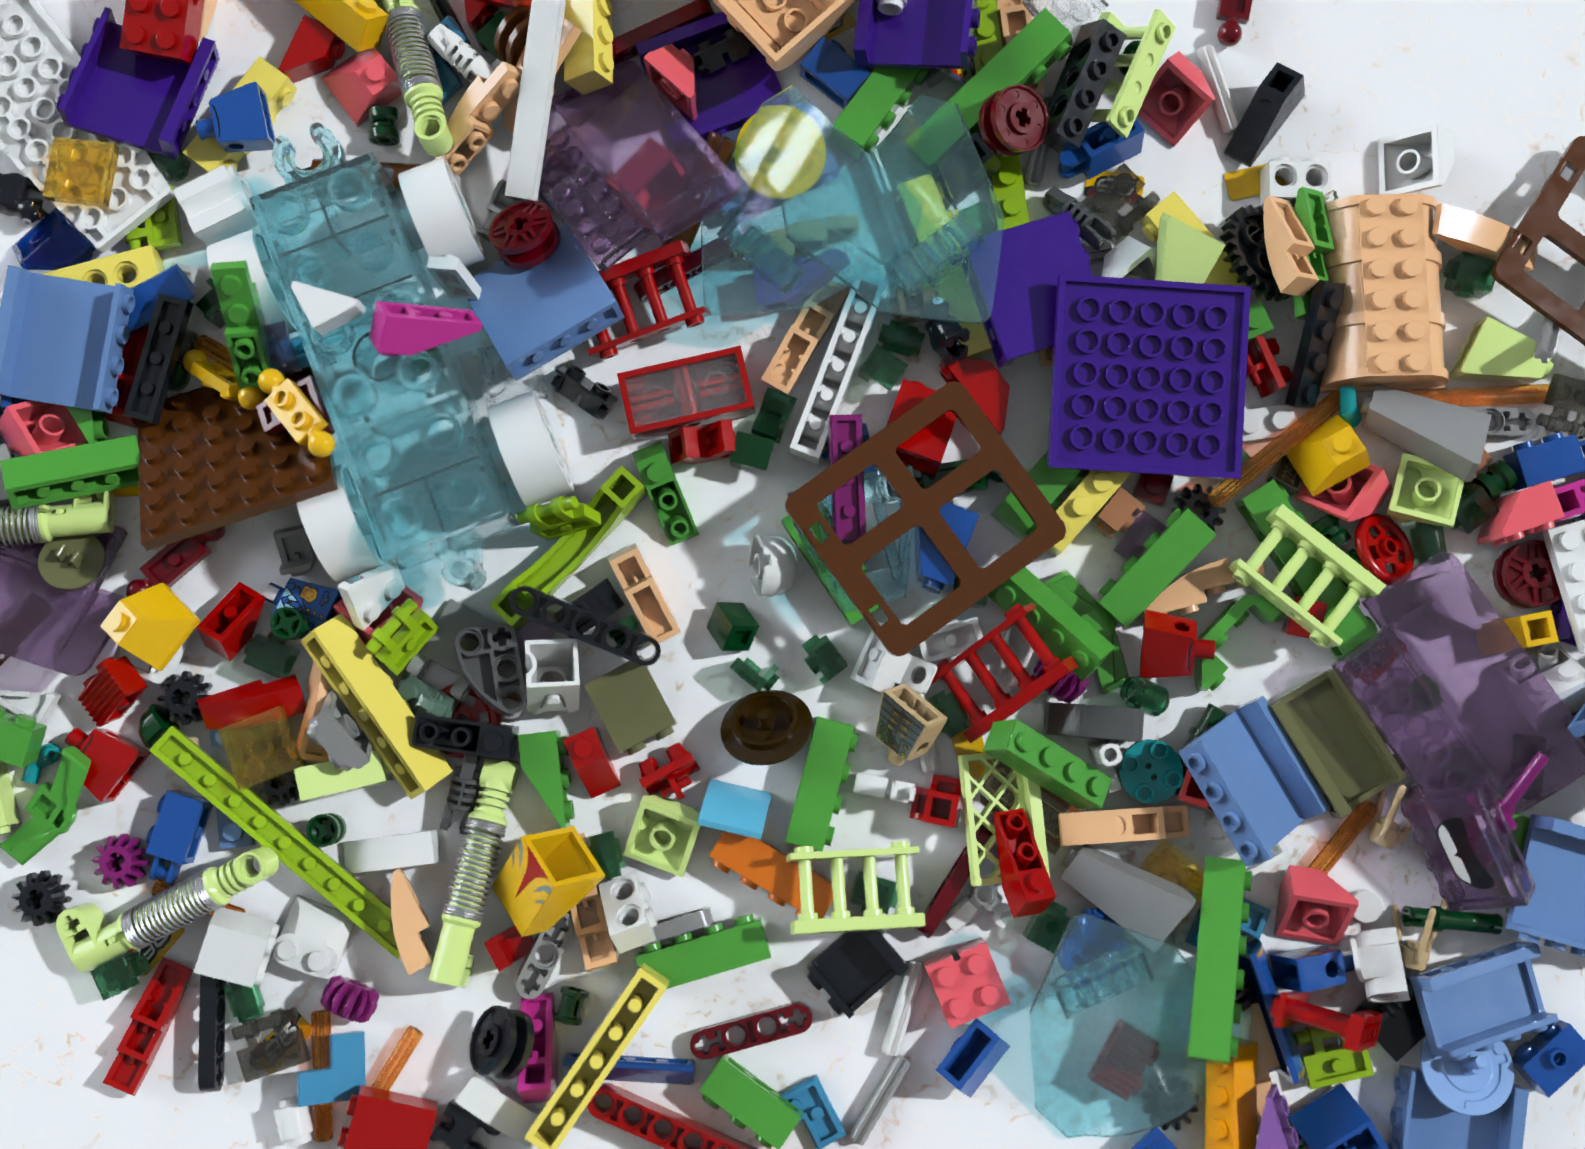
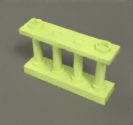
[1091,9,1176,138]
[1227,504,1386,648]
[786,841,926,936]

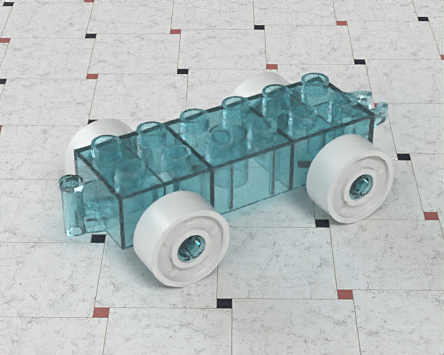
[207,123,574,591]

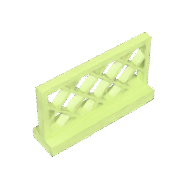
[958,753,1050,886]

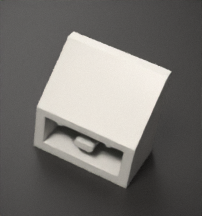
[1496,642,1585,730]

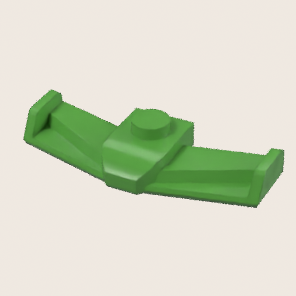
[1044,570,1130,695]
[0,746,91,865]

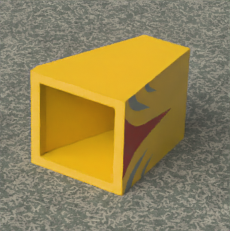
[492,826,605,937]

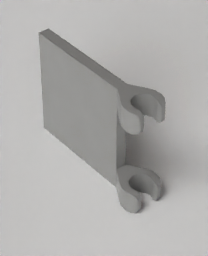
[406,599,502,702]

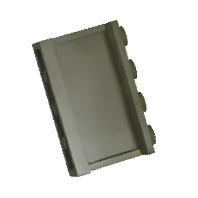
[1269,668,1407,818]

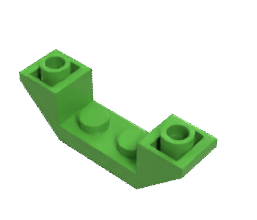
[1194,595,1293,692]

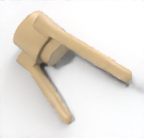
[1368,785,1440,850]
[1392,898,1449,971]

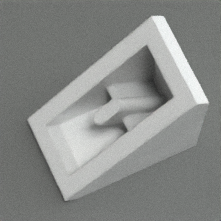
[291,281,366,336]

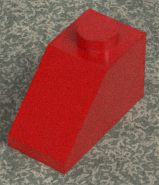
[278,15,345,83]
[196,582,265,661]
[563,727,622,798]

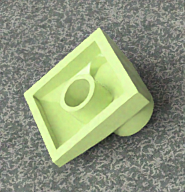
[1386,453,1464,528]
[623,795,702,878]

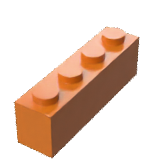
[709,831,833,919]

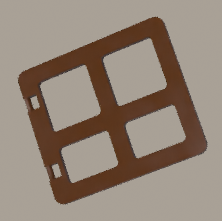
[1492,136,1585,346]
[785,381,1066,657]

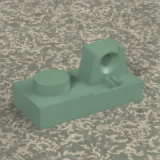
[396,672,460,717]

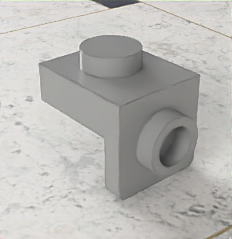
[273,525,317,577]

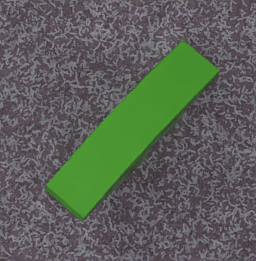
[1292,187,1334,320]

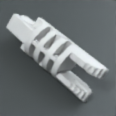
[427,23,495,83]

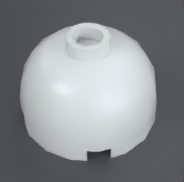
[749,535,802,597]

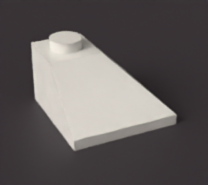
[1378,124,1455,194]
[1101,236,1156,280]

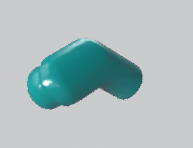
[1339,386,1362,428]
[21,743,62,784]

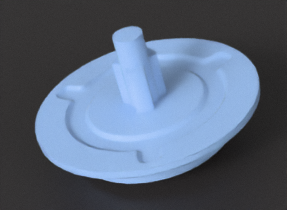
[1420,1037,1514,1116]

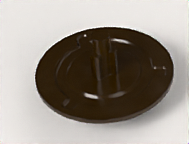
[720,690,813,766]

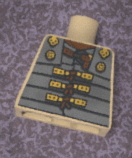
[875,684,948,766]

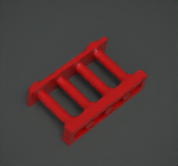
[587,240,712,360]
[931,603,1079,744]
[1270,991,1383,1052]

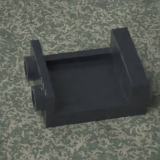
[807,930,909,1019]

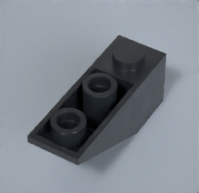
[1224,62,1305,167]
[412,713,519,760]

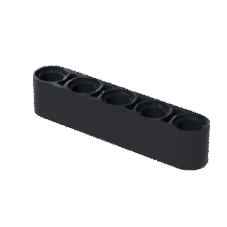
[509,585,661,666]

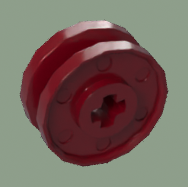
[978,84,1049,158]
[489,201,561,269]
[1492,540,1561,609]

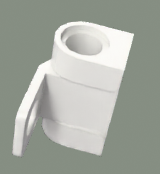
[849,621,937,694]
[1350,927,1410,1003]

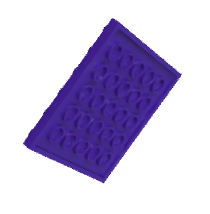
[1047,274,1251,480]

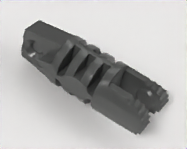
[1043,186,1117,250]
[439,754,481,834]

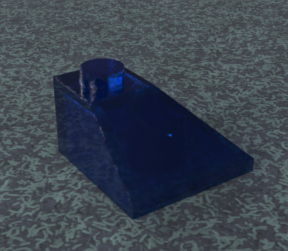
[11,207,96,270]

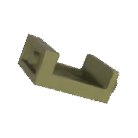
[583,655,678,756]

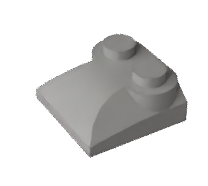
[307,689,373,772]

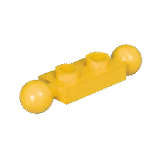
[183,349,265,410]
[258,368,335,458]

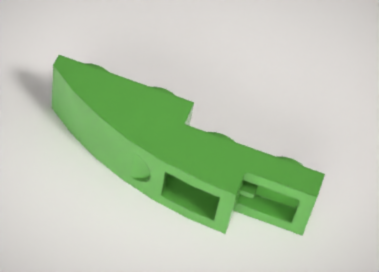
[210,261,271,389]

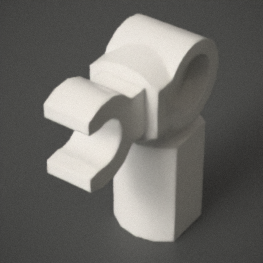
[1088,740,1123,793]
[853,772,916,804]
[943,884,1011,934]

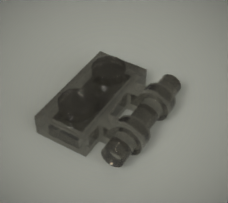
[1081,163,1160,242]
[1536,373,1585,439]
[231,1007,311,1083]

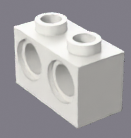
[1260,157,1332,207]
[598,871,658,954]

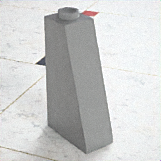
[1360,384,1492,483]
[1060,845,1197,952]

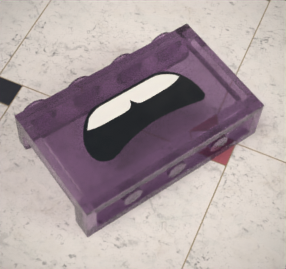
[1400,775,1536,912]

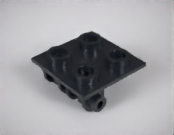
[1351,977,1426,1062]

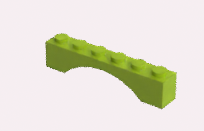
[489,465,648,631]

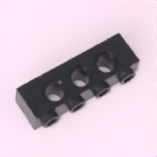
[1043,19,1127,153]

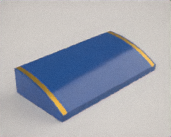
[1239,939,1306,1084]

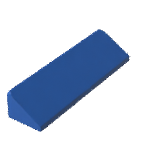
[128,264,197,333]
[562,1052,695,1085]

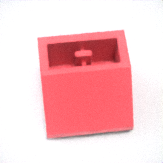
[1476,480,1565,547]

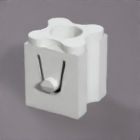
[173,165,265,245]
[525,638,580,715]
[193,907,280,988]

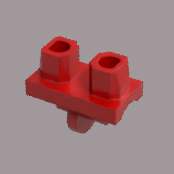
[1246,335,1292,399]
[639,743,701,800]

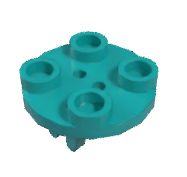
[1118,739,1184,804]

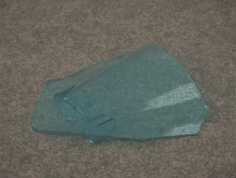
[701,84,923,315]
[782,94,1004,324]
[1030,914,1206,1138]

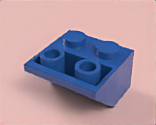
[1287,1083,1388,1149]

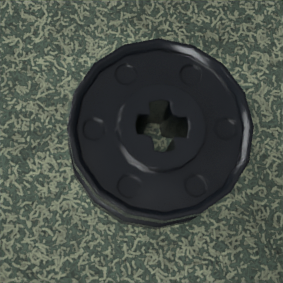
[469,1005,534,1080]

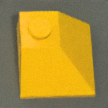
[1281,415,1370,497]
[100,583,201,671]

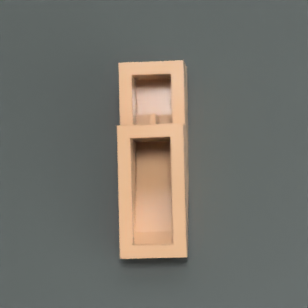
[1263,195,1320,297]
[608,543,681,646]
[391,868,434,975]

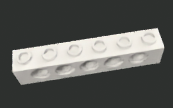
[789,273,886,465]

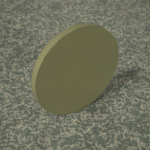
[38,534,106,591]

